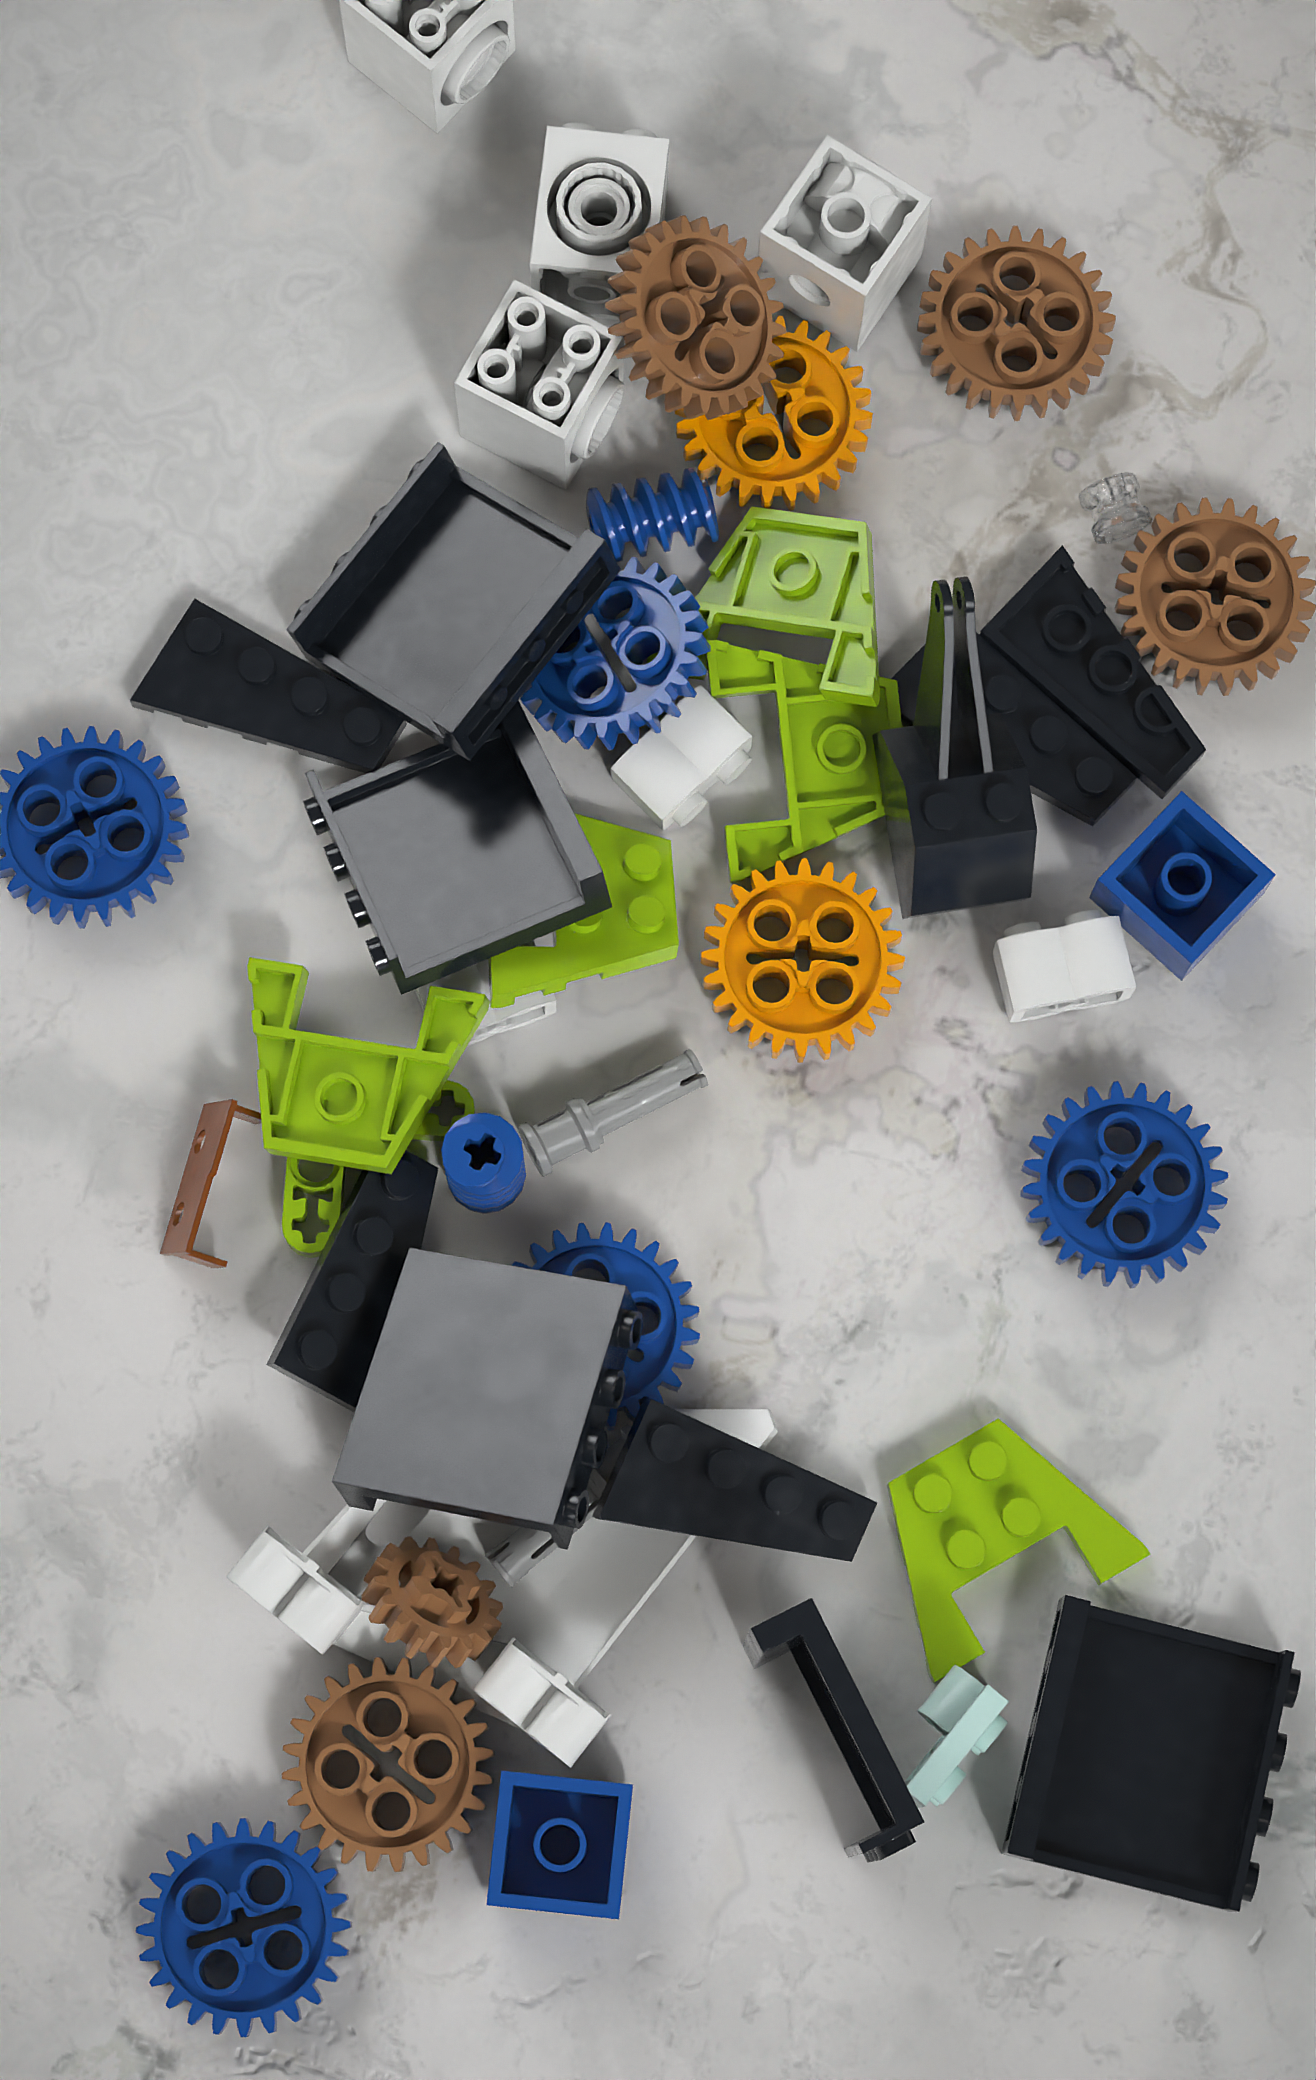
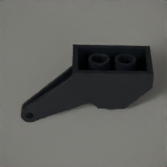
[872,576,1037,919]

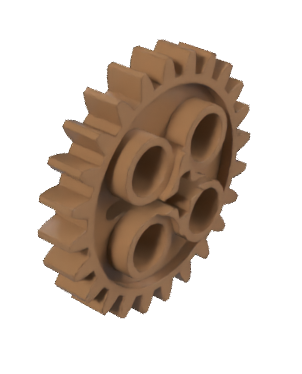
[605,215,786,420]
[917,226,1116,421]
[1114,497,1316,696]
[282,1657,495,1872]

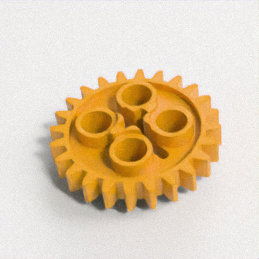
[675,315,873,511]
[701,858,905,1063]

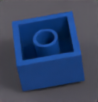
[1089,791,1276,981]
[486,1770,633,1920]

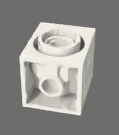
[339,0,516,134]
[530,123,669,320]
[757,135,932,352]
[454,279,625,490]

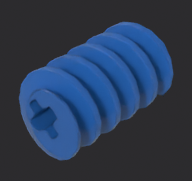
[586,468,719,562]
[441,1112,526,1214]

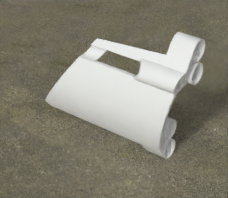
[226,1409,778,1768]

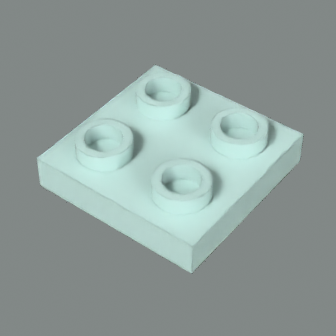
[905,1665,1009,1808]

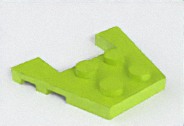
[647,506,880,707]
[706,640,902,883]
[488,813,679,1008]
[247,957,490,1174]
[887,1418,1151,1683]

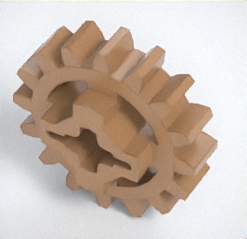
[362,1536,503,1668]

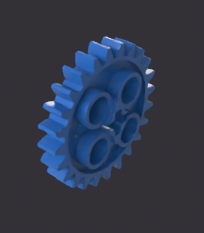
[520,556,711,750]
[0,726,189,929]
[1020,1081,1228,1288]
[512,1222,700,1431]
[136,1818,352,2037]

